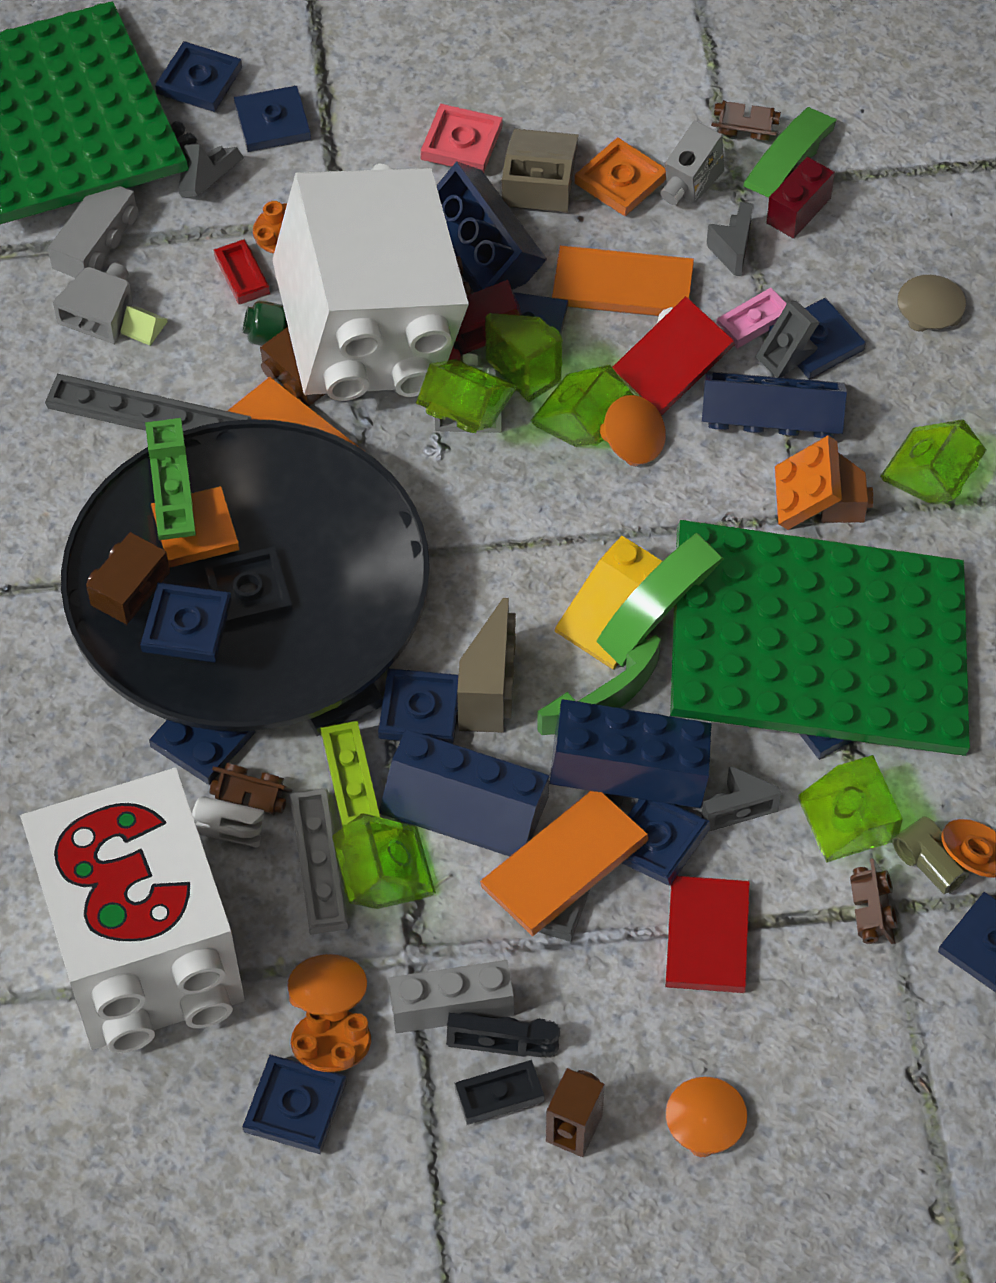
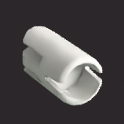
[192,796,264,848]

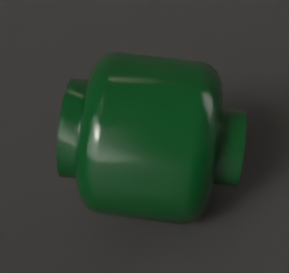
[242,300,288,346]

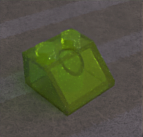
[485,313,563,402]
[416,359,517,433]
[530,365,634,447]
[880,419,986,503]
[798,755,903,863]
[332,813,436,909]

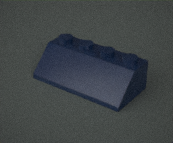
[436,161,547,293]
[701,371,847,438]
[379,729,549,857]

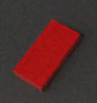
[214,239,270,305]

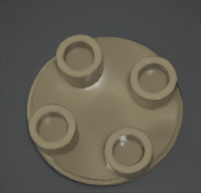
[897,275,966,332]

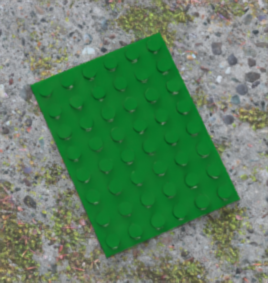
[0,1,188,225]
[670,520,970,756]

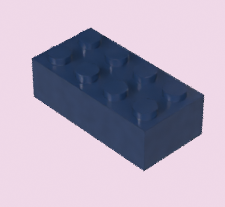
[549,699,712,808]

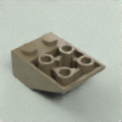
[502,129,579,212]
[457,598,516,733]

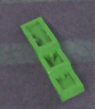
[744,107,837,198]

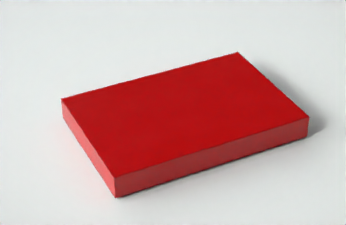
[611,296,735,416]
[665,876,750,993]

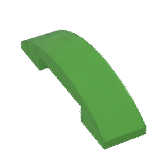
[145,418,196,540]
[596,533,724,667]
[537,635,661,735]

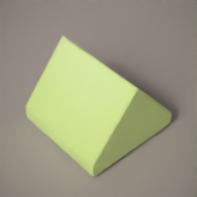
[120,306,168,346]

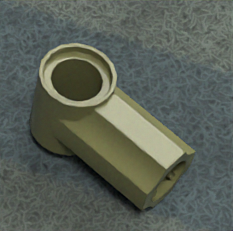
[892,817,970,894]

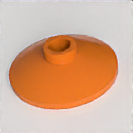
[941,819,996,878]

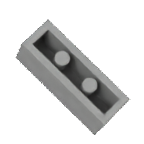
[48,186,138,278]
[388,960,514,1034]

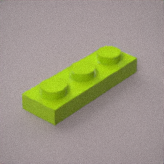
[321,721,381,833]

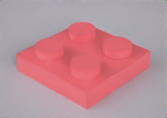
[421,104,503,173]

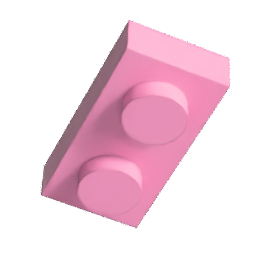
[716,287,787,349]

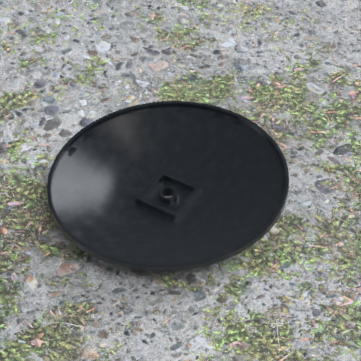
[61,419,430,732]

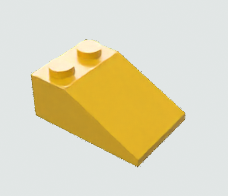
[555,535,662,670]

